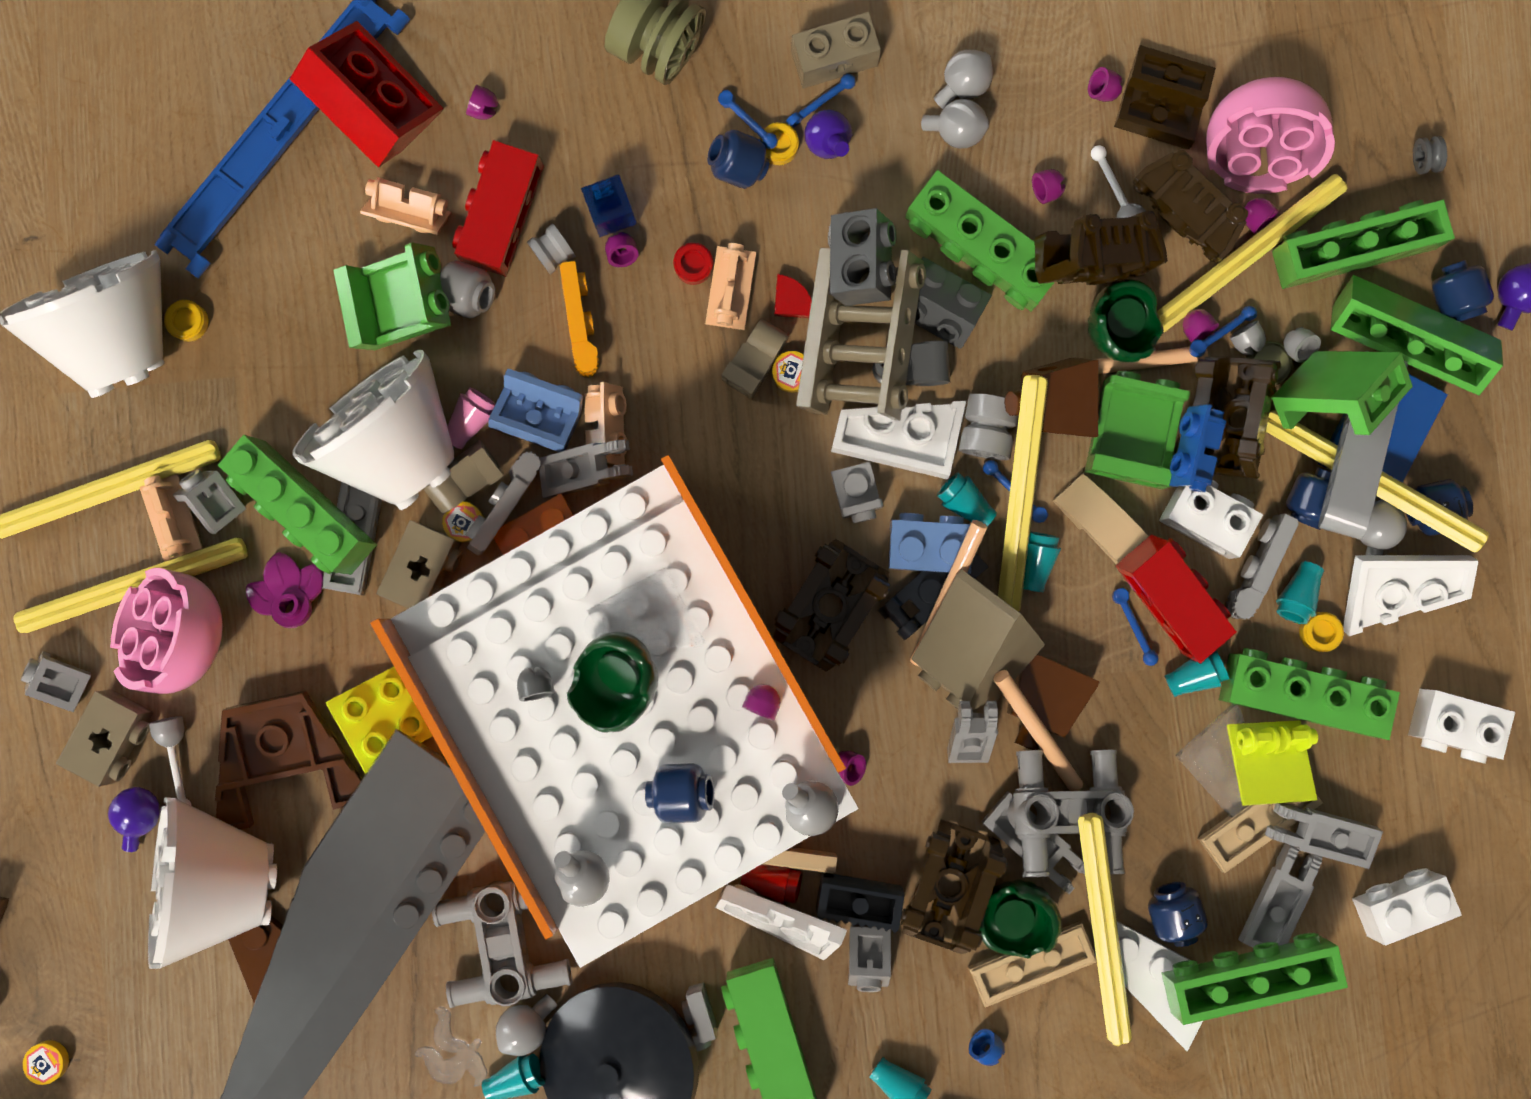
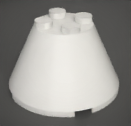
[0,250,165,398]
[292,350,454,510]
[148,797,277,969]

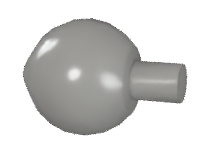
[933,49,993,109]
[921,99,989,149]
[1360,499,1407,555]
[782,781,839,836]
[554,850,610,907]
[496,994,557,1056]

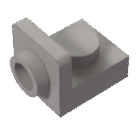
[831,462,884,524]
[173,469,246,534]
[20,651,91,712]
[848,927,891,992]
[682,982,718,1052]

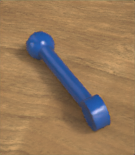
[786,73,856,128]
[718,90,778,149]
[1189,306,1257,357]
[983,460,1048,523]
[1112,588,1159,666]

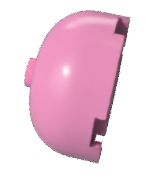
[1206,77,1335,194]
[110,568,223,694]

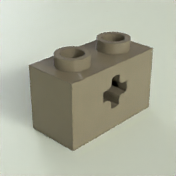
[791,12,881,89]
[376,520,463,609]
[56,690,153,787]

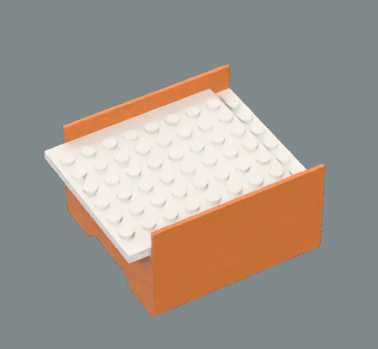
[370,455,859,968]

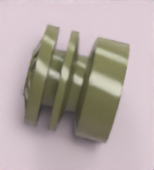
[604,0,706,85]

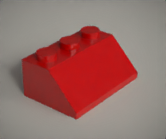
[290,21,444,167]

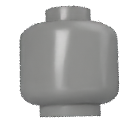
[440,260,495,318]

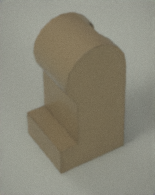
[721,318,790,400]
[423,439,504,513]

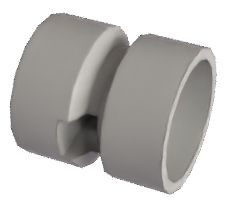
[958,394,1018,460]

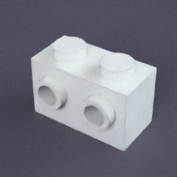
[1159,480,1263,559]
[1408,689,1515,764]
[1352,868,1462,946]

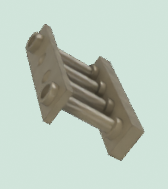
[796,248,926,421]

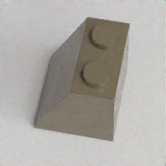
[912,569,1045,715]

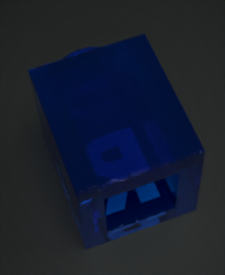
[581,174,637,237]

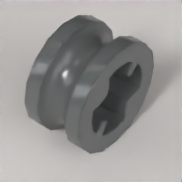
[1413,136,1447,174]

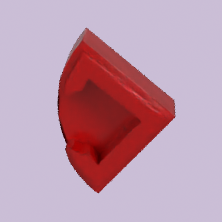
[774,274,812,318]

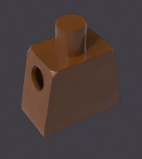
[1004,357,1099,437]
[1007,654,1100,750]

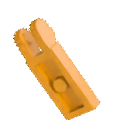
[559,261,599,378]

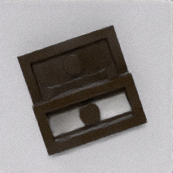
[1114,45,1216,150]

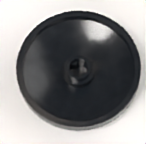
[540,982,699,1099]

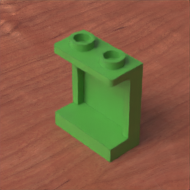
[333,242,451,351]
[1271,351,1413,435]
[1084,371,1190,490]

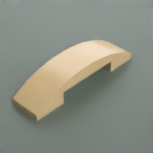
[1053,473,1149,564]

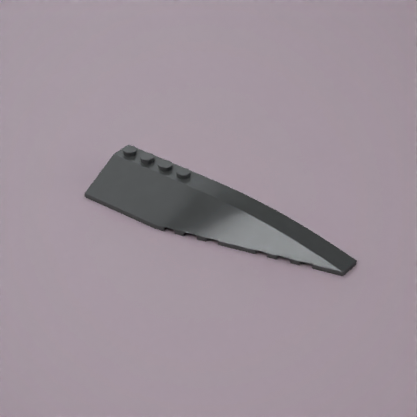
[220,729,485,1099]

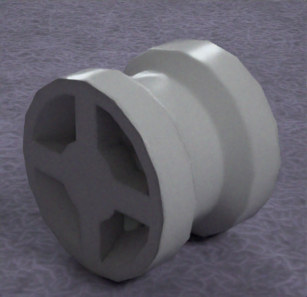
[527,223,576,275]

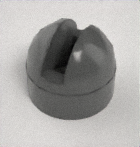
[517,667,555,702]

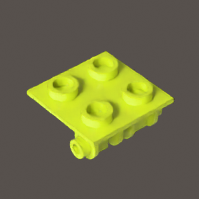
[325,667,433,774]
[1227,720,1318,806]

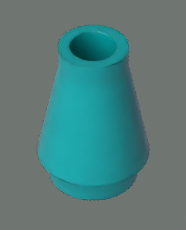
[937,472,997,526]
[1023,531,1062,592]
[1276,561,1324,624]
[1164,651,1229,698]
[482,1054,545,1099]
[869,1057,932,1099]

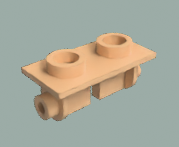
[360,177,451,235]
[705,243,756,330]
[584,382,627,465]
[139,473,203,562]

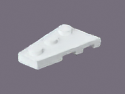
[831,401,966,480]
[1343,555,1478,636]
[715,884,847,960]
[1095,920,1203,1051]

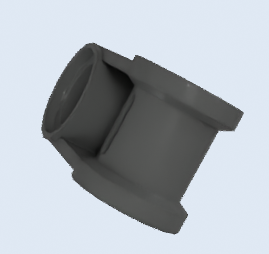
[872,341,951,386]

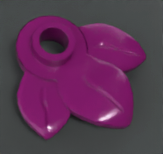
[246,552,324,628]

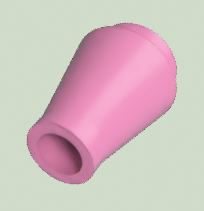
[447,387,495,449]

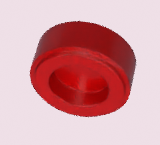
[673,243,713,285]

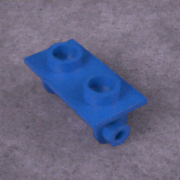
[1169,404,1226,493]

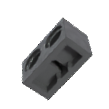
[830,208,896,306]

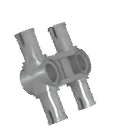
[1007,750,1134,877]
[432,881,572,1008]

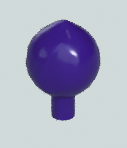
[804,109,853,159]
[1497,263,1531,331]
[108,787,161,852]

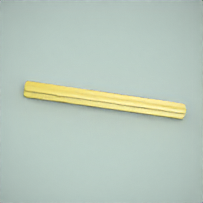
[1157,174,1347,332]
[998,375,1048,612]
[1266,410,1489,552]
[0,440,221,539]
[13,538,248,633]
[1078,812,1132,1046]

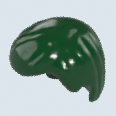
[1087,279,1163,362]
[567,632,659,733]
[979,879,1062,959]

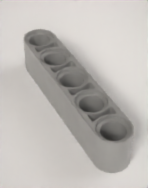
[1318,351,1408,540]

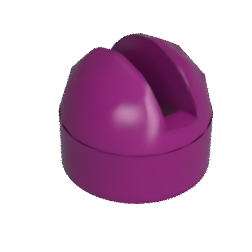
[1088,67,1122,102]
[466,84,498,120]
[1032,169,1066,204]
[1245,198,1279,234]
[605,232,639,267]
[1183,309,1219,343]
[742,684,781,721]
[838,750,866,786]

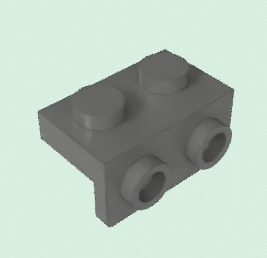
[915,257,992,349]

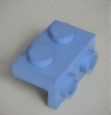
[489,369,583,452]
[888,513,971,574]

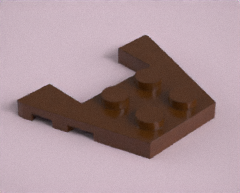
[215,691,362,830]

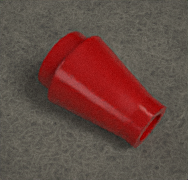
[741,865,803,905]

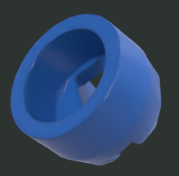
[969,1029,1005,1066]

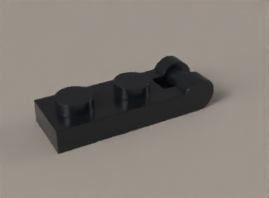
[878,553,988,641]

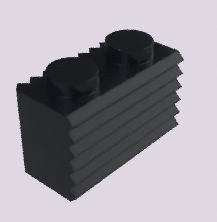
[816,872,905,933]

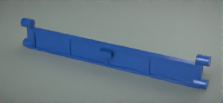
[154,0,410,279]

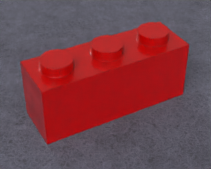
[452,140,544,277]
[1115,534,1237,664]

